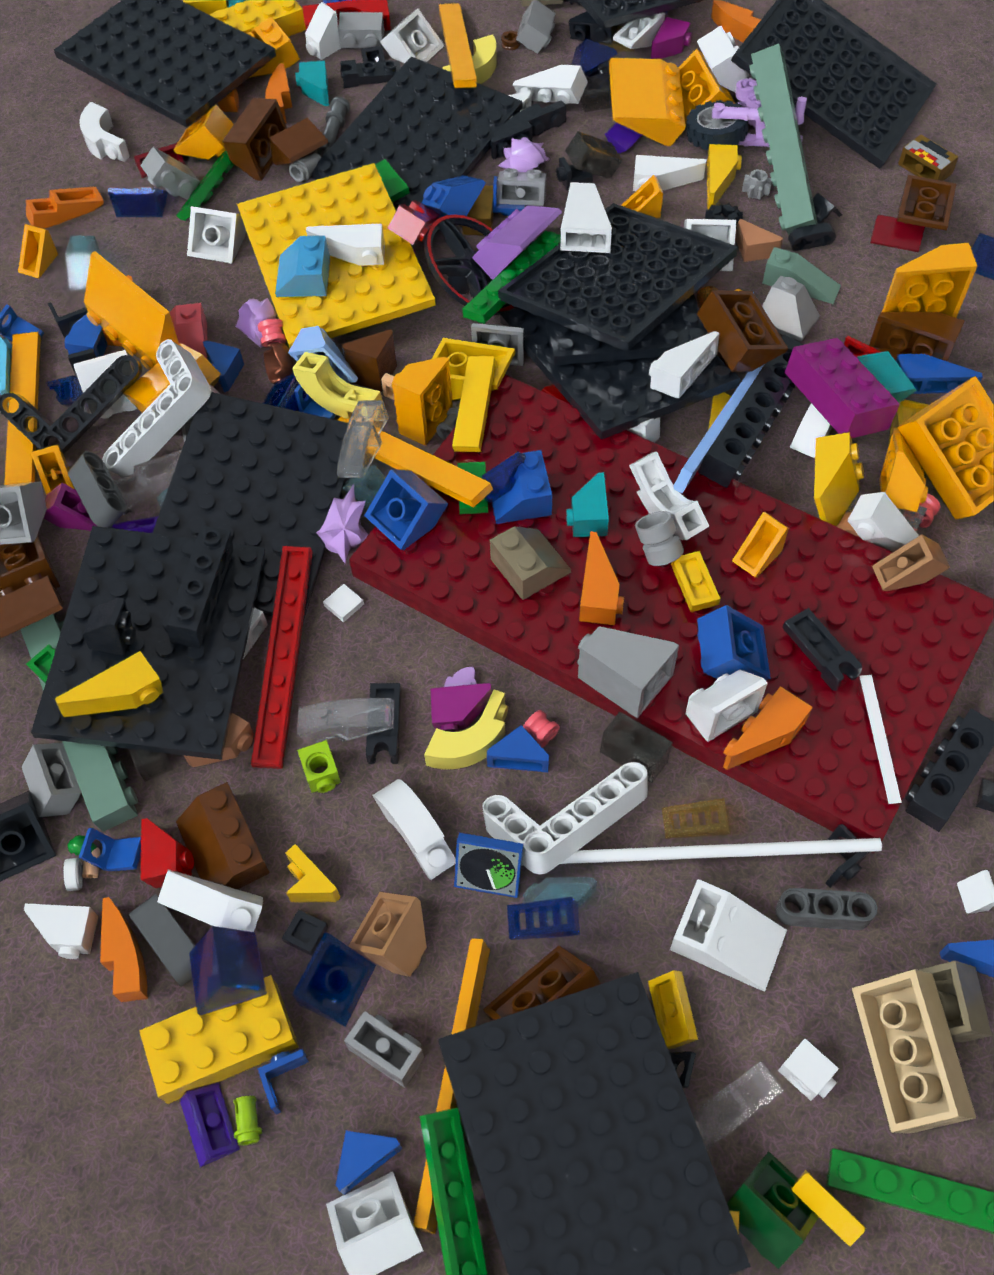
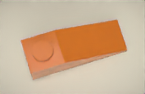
[579,531,624,625]

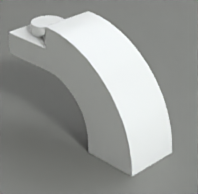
[80,102,130,162]
[790,403,832,458]
[629,451,709,540]
[372,779,456,880]

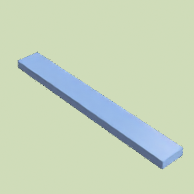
[673,365,764,493]

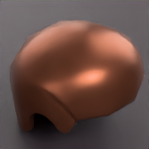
[263,342,295,383]

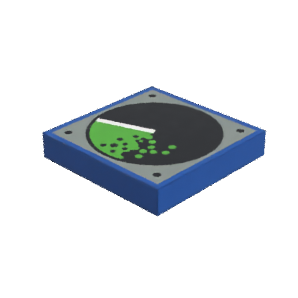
[454,833,524,898]

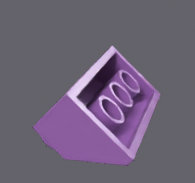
[472,205,562,280]

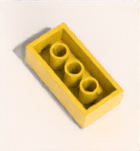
[210,0,306,37]
[139,975,299,1104]

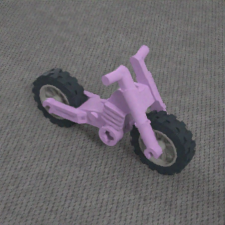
[687,78,807,150]

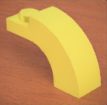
[442,35,497,84]
[292,352,382,419]
[424,689,509,770]

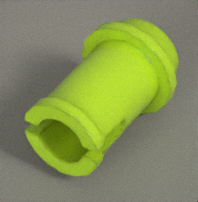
[233,1096,262,1146]

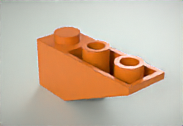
[723,686,813,770]

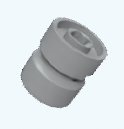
[635,511,684,566]

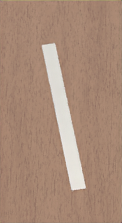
[859,675,902,804]

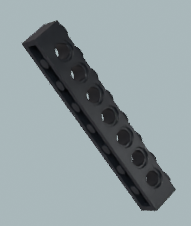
[697,334,804,488]

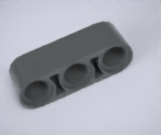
[68,451,127,528]
[775,888,878,930]
[128,894,209,987]

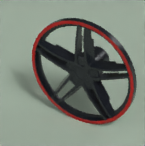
[424,215,517,315]

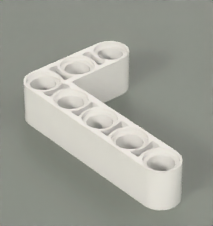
[102,340,211,479]
[483,762,648,874]

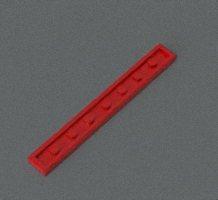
[251,546,313,769]

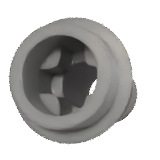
[289,153,321,182]

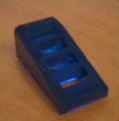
[507,897,580,940]

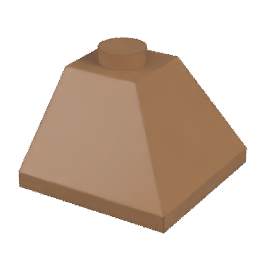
[347,892,427,977]

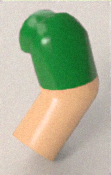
[68,835,101,878]

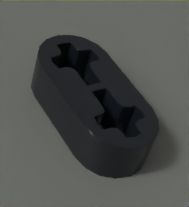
[788,223,836,251]

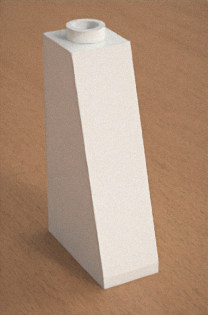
[561,182,612,253]

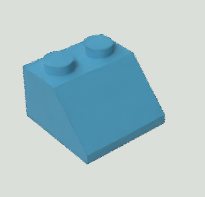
[275,235,330,297]

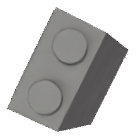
[577,626,679,718]

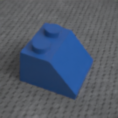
[422,176,486,218]
[486,450,552,524]
[364,469,448,550]
[697,605,771,680]

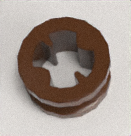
[501,31,520,50]

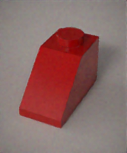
[141,818,194,888]

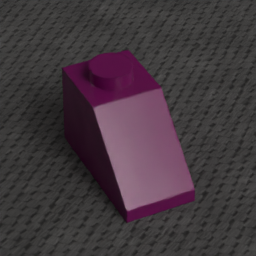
[651,17,692,59]
[43,483,97,531]
[430,683,493,732]

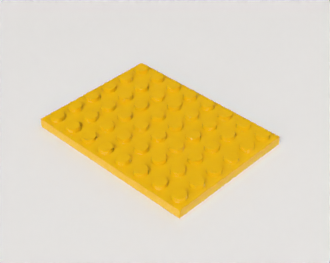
[237,163,436,349]

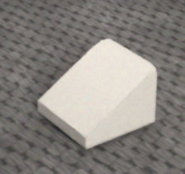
[957,870,994,914]

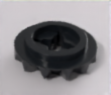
[705,202,743,230]

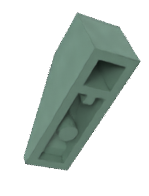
[762,247,841,304]

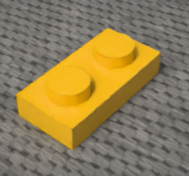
[671,551,720,612]
[648,970,698,1049]

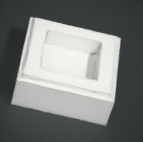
[323,584,364,622]

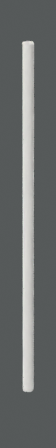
[522,838,882,866]

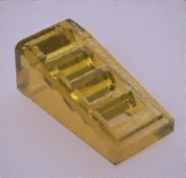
[662,798,731,839]

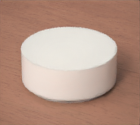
[64,858,83,891]

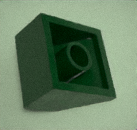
[727,1151,819,1269]

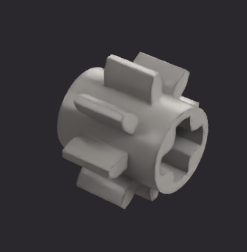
[742,170,772,199]

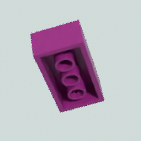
[785,338,900,439]

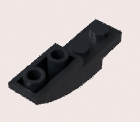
[491,100,566,160]

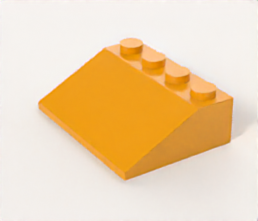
[609,58,686,146]
[882,243,977,318]
[84,251,179,370]
[897,376,994,520]

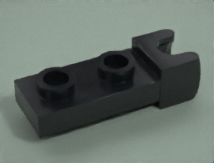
[340,60,401,88]
[783,608,862,691]
[366,683,401,764]

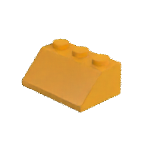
[678,49,735,124]
[123,343,221,413]
[392,357,453,446]
[879,427,928,512]

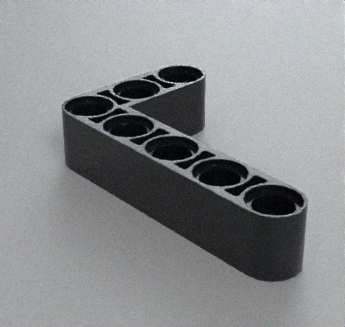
[0,355,142,454]

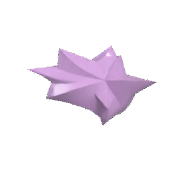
[498,137,549,172]
[235,298,284,348]
[316,483,368,563]

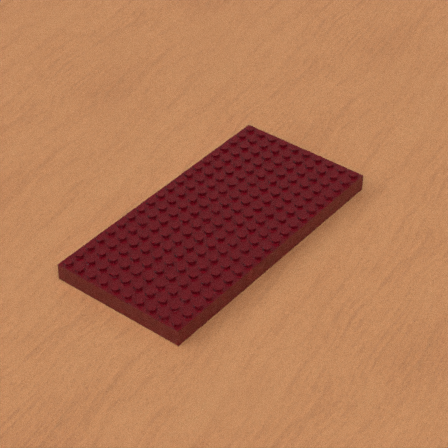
[349,374,994,854]

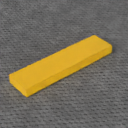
[452,356,496,452]

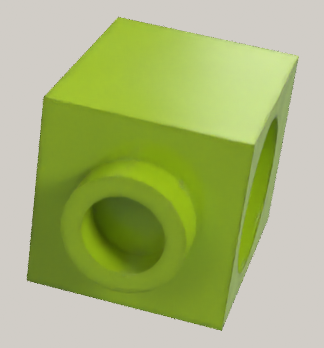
[297,740,341,793]

